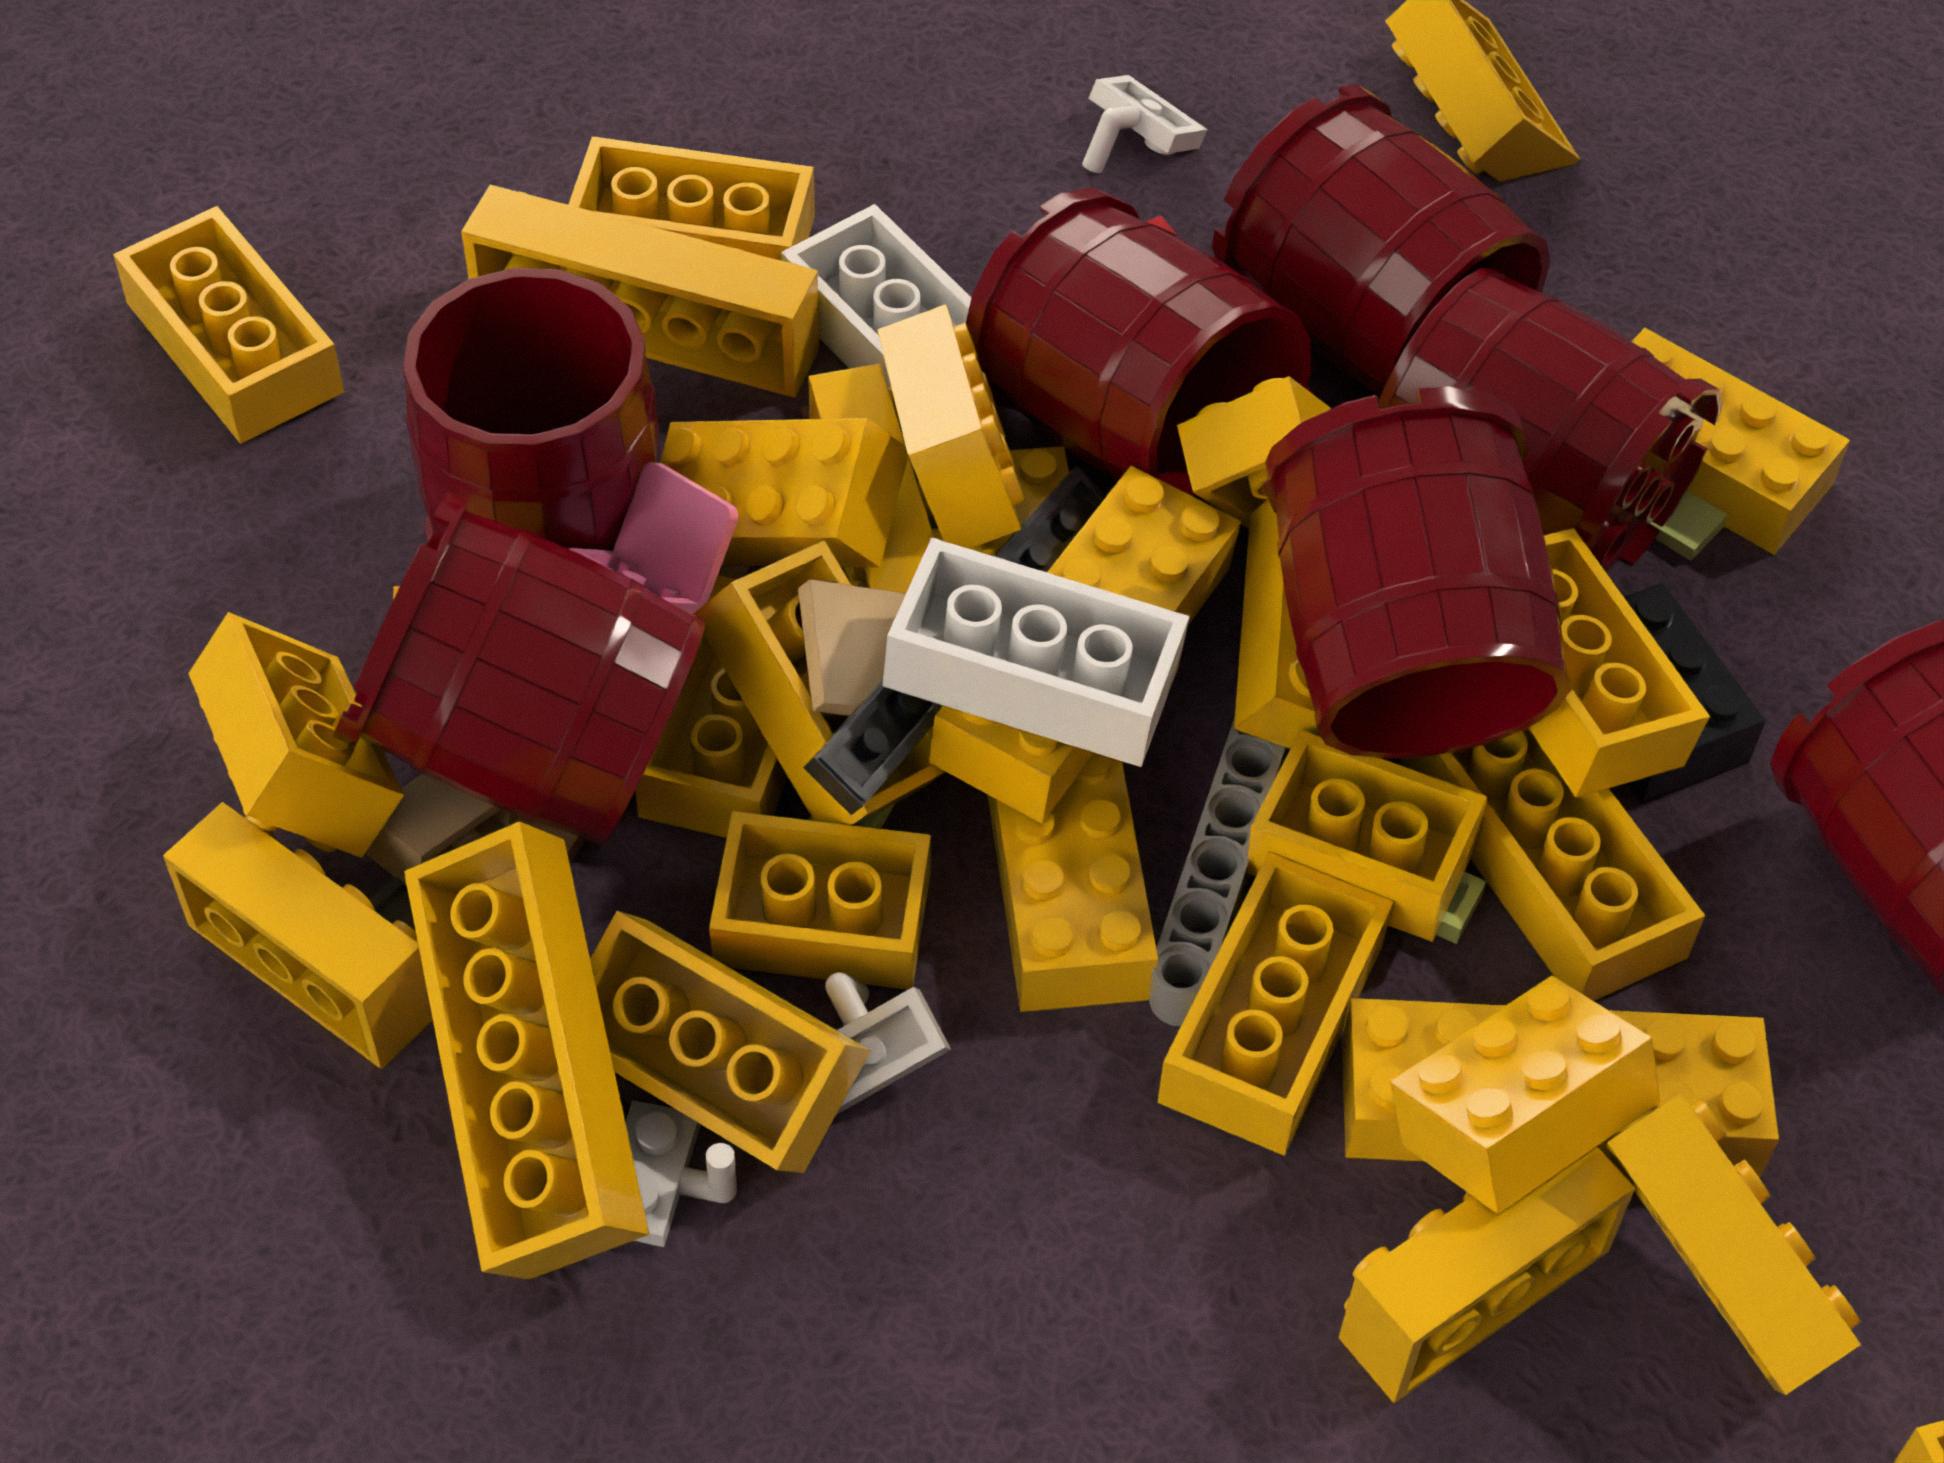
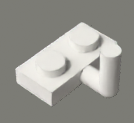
[1082,75,1207,173]
[825,972,951,1114]
[625,1100,737,1247]

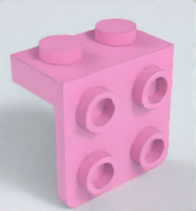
[569,462,738,615]

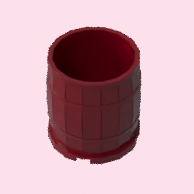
[1212,84,1550,396]
[966,187,1311,507]
[402,268,661,551]
[1378,268,1722,573]
[1264,386,1572,759]
[334,491,705,847]
[1770,620,1944,996]

